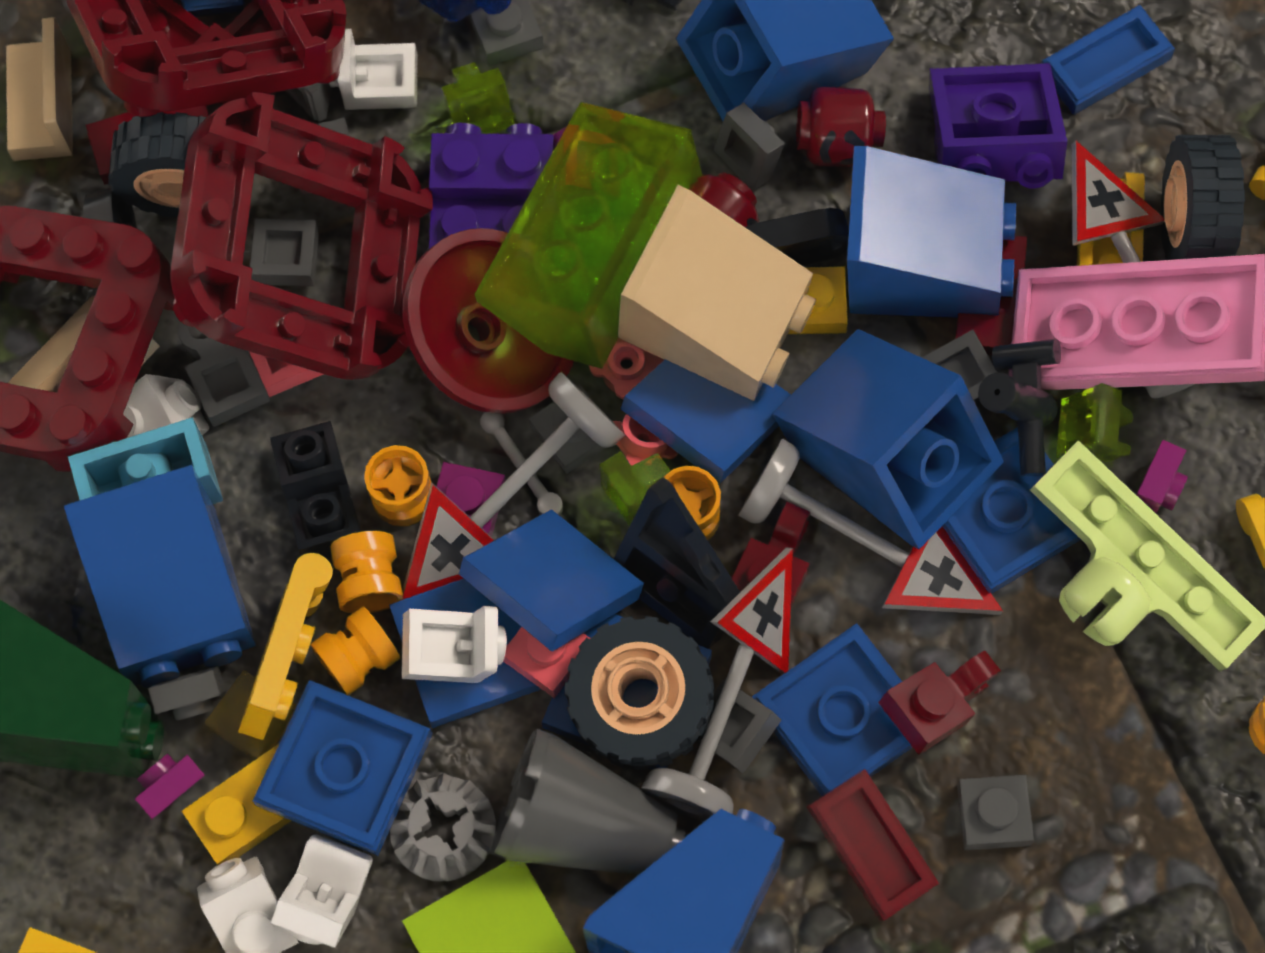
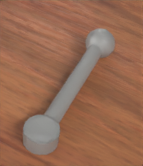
[480,412,563,516]

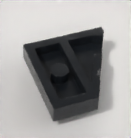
[614,477,740,649]

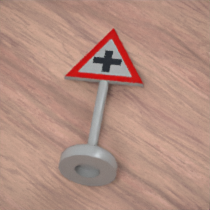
[1072,140,1195,398]
[402,372,625,600]
[738,439,1003,615]
[641,548,793,822]

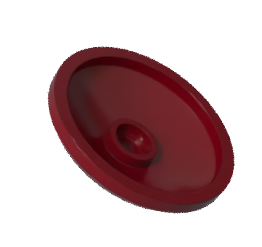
[403,228,579,414]

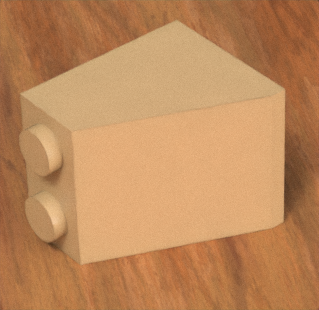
[618,185,816,401]

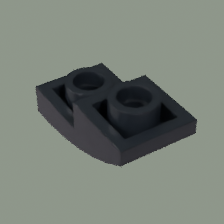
[270,421,361,558]

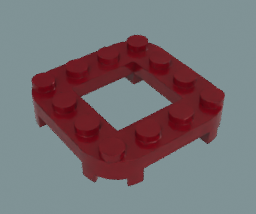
[66,0,346,117]
[170,92,433,380]
[0,206,175,472]

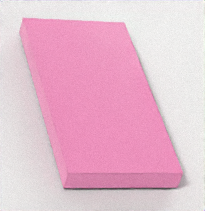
[1008,254,1265,390]

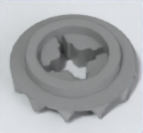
[389,773,496,881]

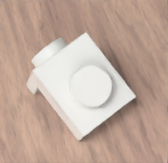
[329,29,417,110]
[111,374,209,443]
[402,606,506,683]
[271,835,373,948]
[197,856,299,953]

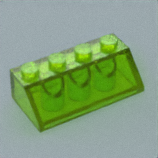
[474,102,702,369]

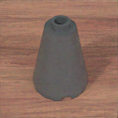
[491,728,685,875]

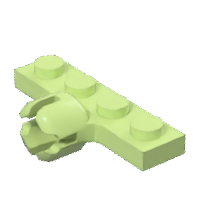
[1030,441,1265,671]

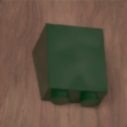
[0,600,164,778]

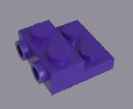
[929,63,1068,189]
[429,123,554,262]

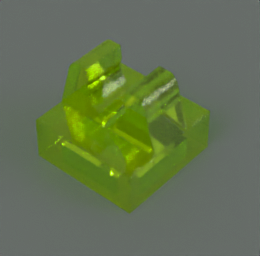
[441,62,515,134]
[1056,383,1133,462]
[599,451,670,527]

